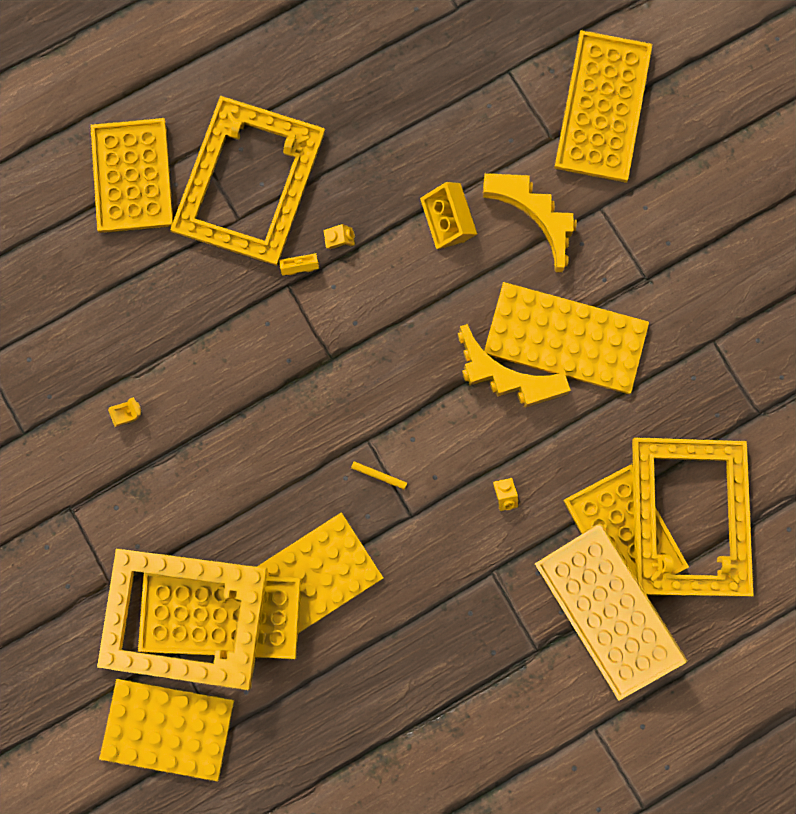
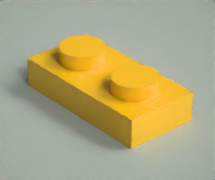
[279,253,319,275]

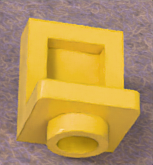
[324,224,355,249]
[108,397,141,427]
[493,478,518,511]

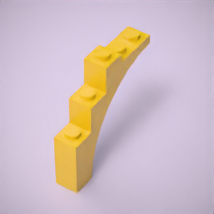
[483,174,577,272]
[457,324,571,408]

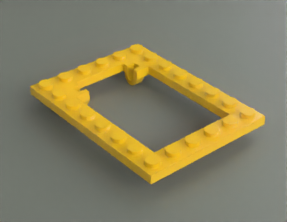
[170,96,325,266]
[632,438,753,597]
[97,549,268,690]

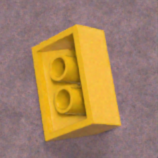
[420,182,477,249]

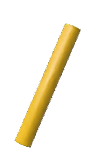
[351,461,407,490]

